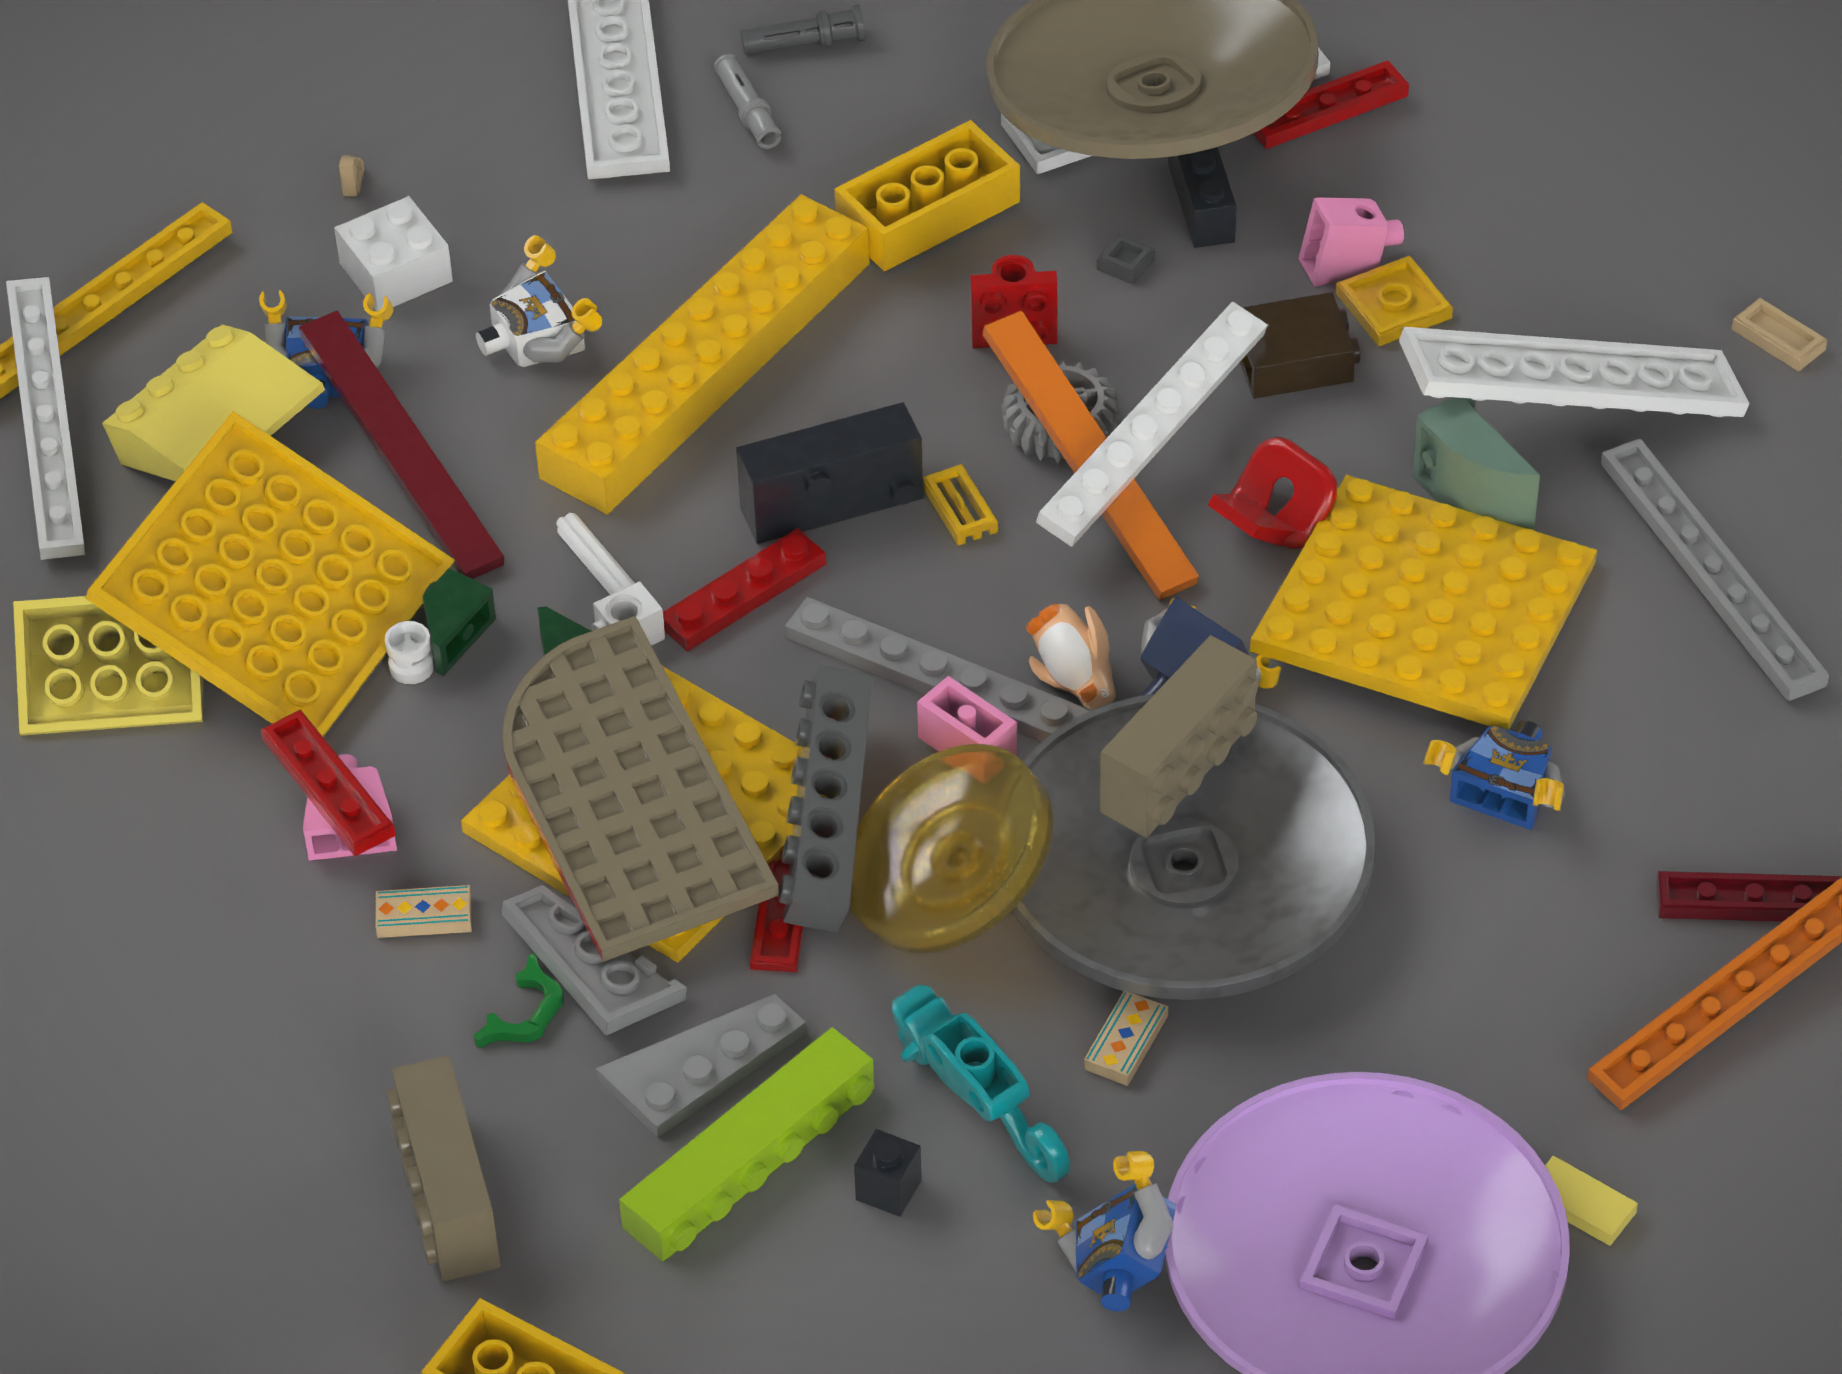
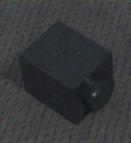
[854,1129,922,1217]

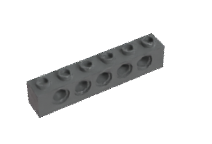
[778,664,873,933]

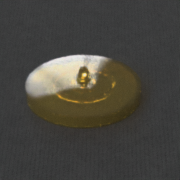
[850,744,1053,954]

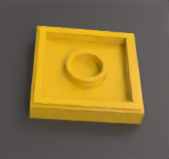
[1336,255,1453,347]

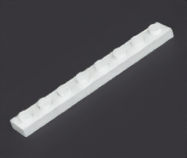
[6,277,85,560]
[1036,301,1268,547]

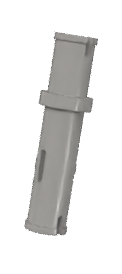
[714,54,782,149]

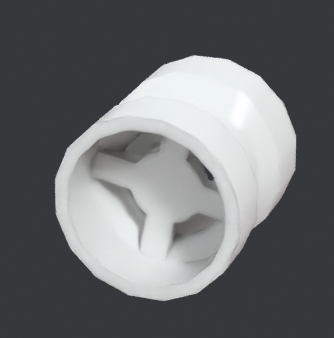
[385,621,434,684]

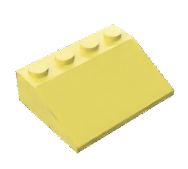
[102,324,325,481]
[13,596,204,736]

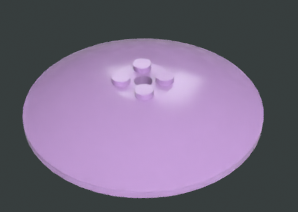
[1165,1072,1570,1374]

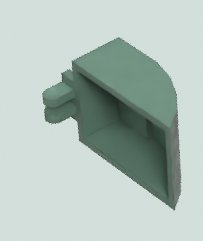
[1412,397,1540,530]

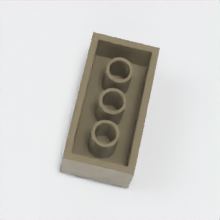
[1100,635,1259,838]
[386,1055,501,1282]

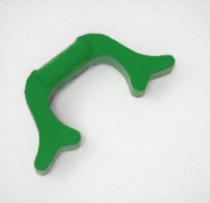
[473,953,564,1048]

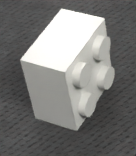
[334,196,453,311]

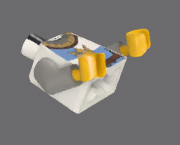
[476,235,602,367]

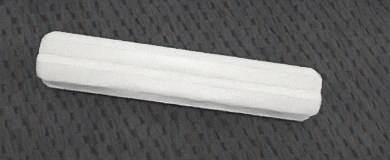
[556,513,635,595]

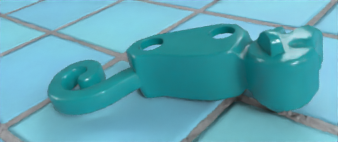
[892,984,1071,1183]

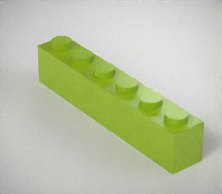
[619,1027,875,1262]

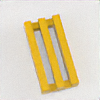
[923,464,998,546]

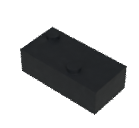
[736,402,923,544]

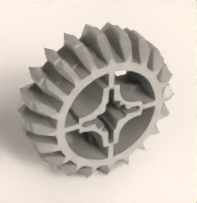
[1002,359,1119,464]

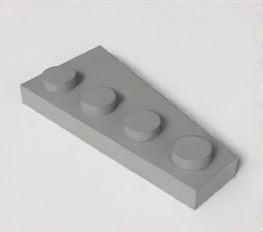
[502,885,687,1035]
[596,994,807,1138]

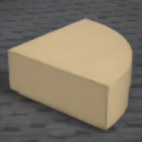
[339,155,365,197]

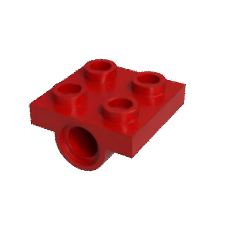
[970,255,1058,348]

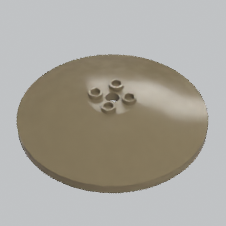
[986,0,1319,159]

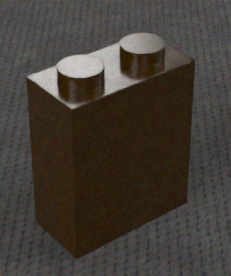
[1240,292,1360,399]

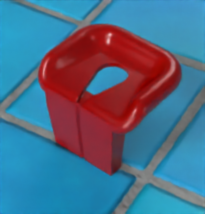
[1207,437,1337,549]

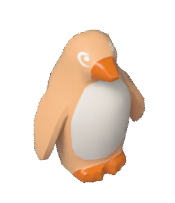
[1026,604,1116,710]

